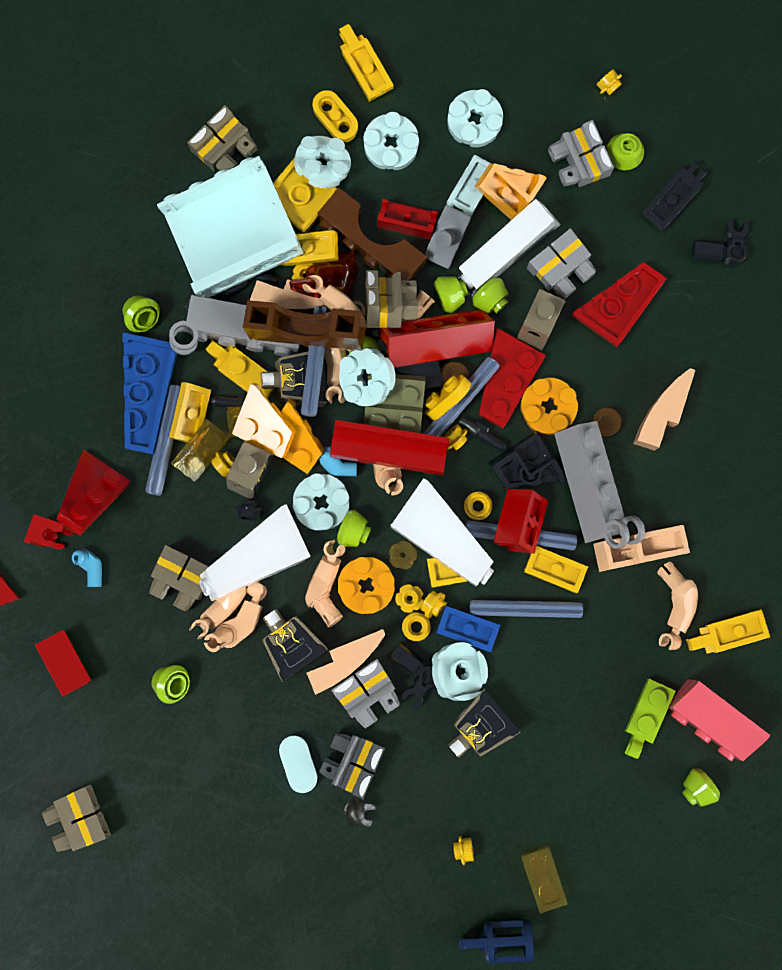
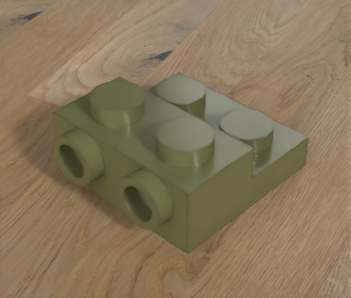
[364,374,426,433]

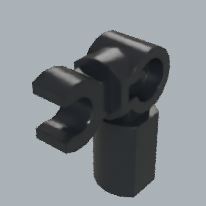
[691,220,749,268]
[389,642,435,710]

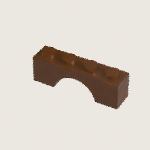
[317,187,427,281]
[242,300,367,351]

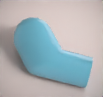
[319,446,357,476]
[72,549,102,587]

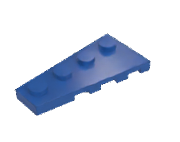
[123,333,177,455]

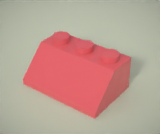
[669,679,770,761]

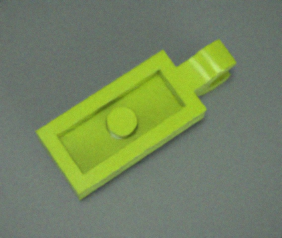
[624,679,676,759]

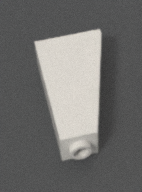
[459,199,561,290]
[391,479,494,587]
[199,504,310,601]

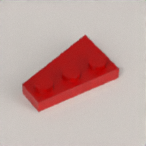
[571,262,667,348]
[479,328,546,429]
[56,449,130,536]

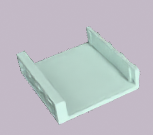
[157,156,304,298]

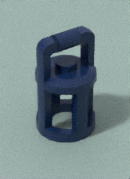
[458,919,533,964]

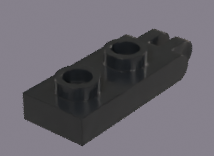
[641,161,708,232]

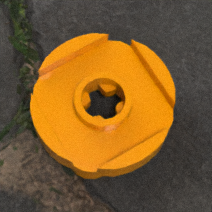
[520,378,578,435]
[338,557,394,614]

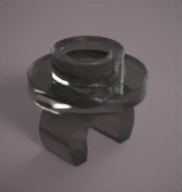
[344,797,376,827]

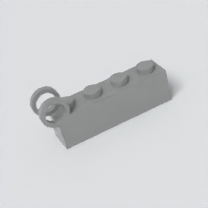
[169,295,299,357]
[554,421,645,549]

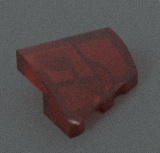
[289,252,358,298]

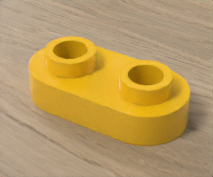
[313,91,358,142]
[424,375,471,420]

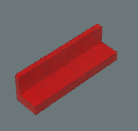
[378,309,495,367]
[330,420,450,475]

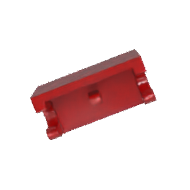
[377,198,438,240]
[493,489,548,554]
[24,514,74,549]
[35,630,91,697]

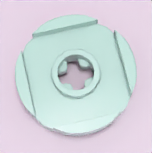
[447,89,503,147]
[363,112,419,170]
[294,136,351,188]
[339,348,395,406]
[293,474,349,531]
[432,642,488,701]

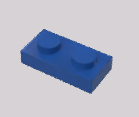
[436,606,500,652]

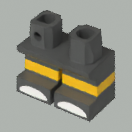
[319,732,385,799]

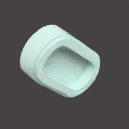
[279,735,318,793]

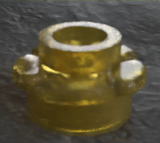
[389,541,417,569]

